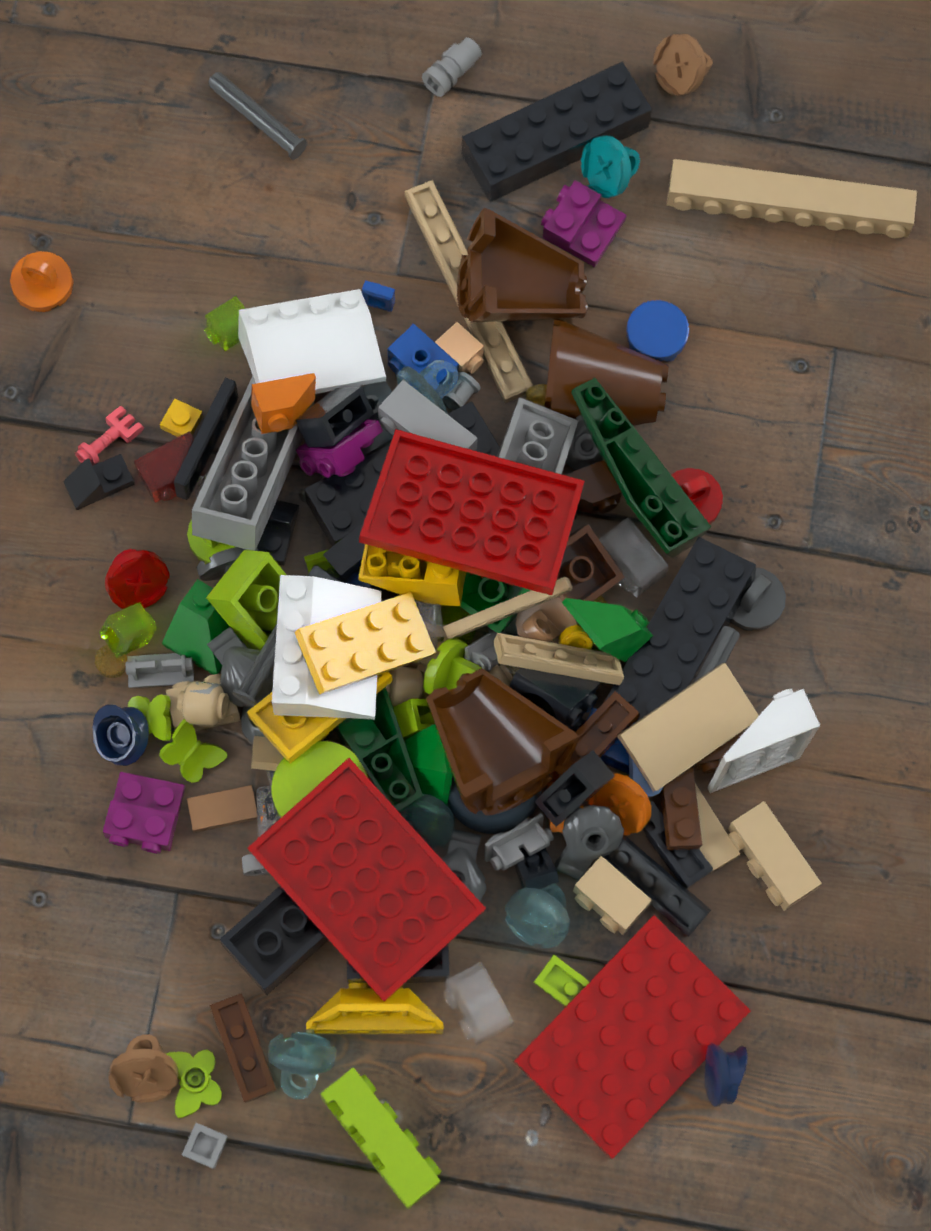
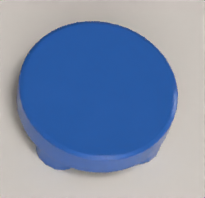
[626,300,689,362]

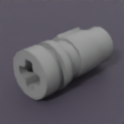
[422,38,482,97]

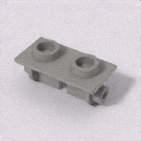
[464,630,509,672]
[126,653,194,688]
[485,813,554,871]

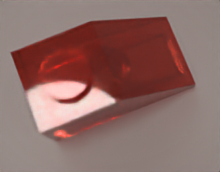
[134,431,194,503]

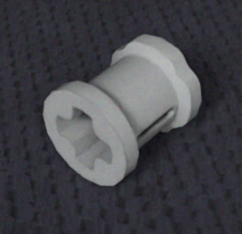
[440,371,481,411]

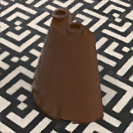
[457,208,588,322]
[544,319,669,425]
[426,668,578,816]

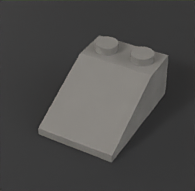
[497,397,578,474]

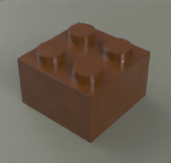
[557,524,625,601]

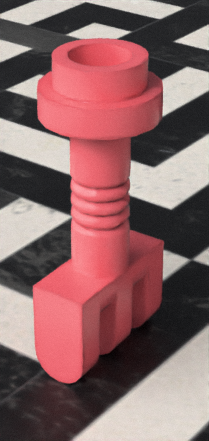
[75,406,144,466]

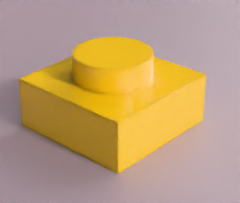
[160,398,203,442]

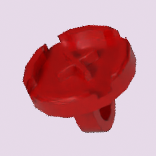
[672,468,723,524]
[105,549,170,610]

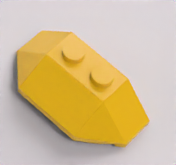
[306,983,443,1034]

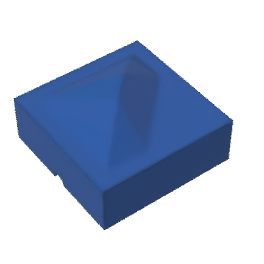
[362,280,395,312]

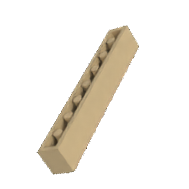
[666,159,917,238]

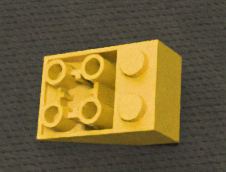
[359,544,466,606]

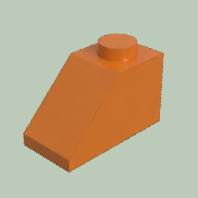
[251,373,316,434]

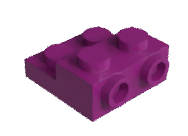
[541,180,627,267]
[296,420,383,478]
[103,772,186,854]

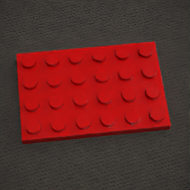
[359,429,585,596]
[247,758,486,1001]
[513,915,751,1159]

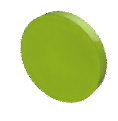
[271,741,368,818]

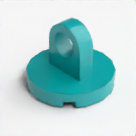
[581,136,640,198]

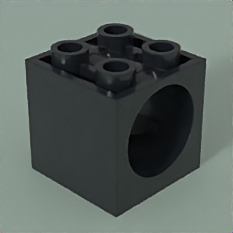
[509,668,601,732]

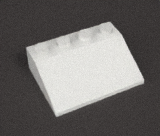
[238,289,386,394]
[272,575,381,719]
[707,689,820,793]

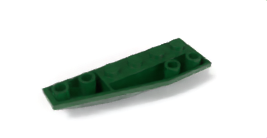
[571,378,711,558]
[334,687,423,813]

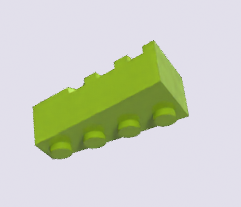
[321,1067,441,1210]

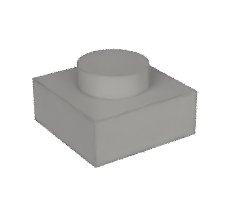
[182,1123,228,1170]

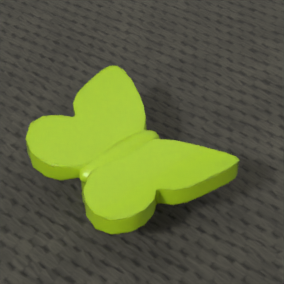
[128,694,172,741]
[159,719,227,783]
[167,1050,222,1118]

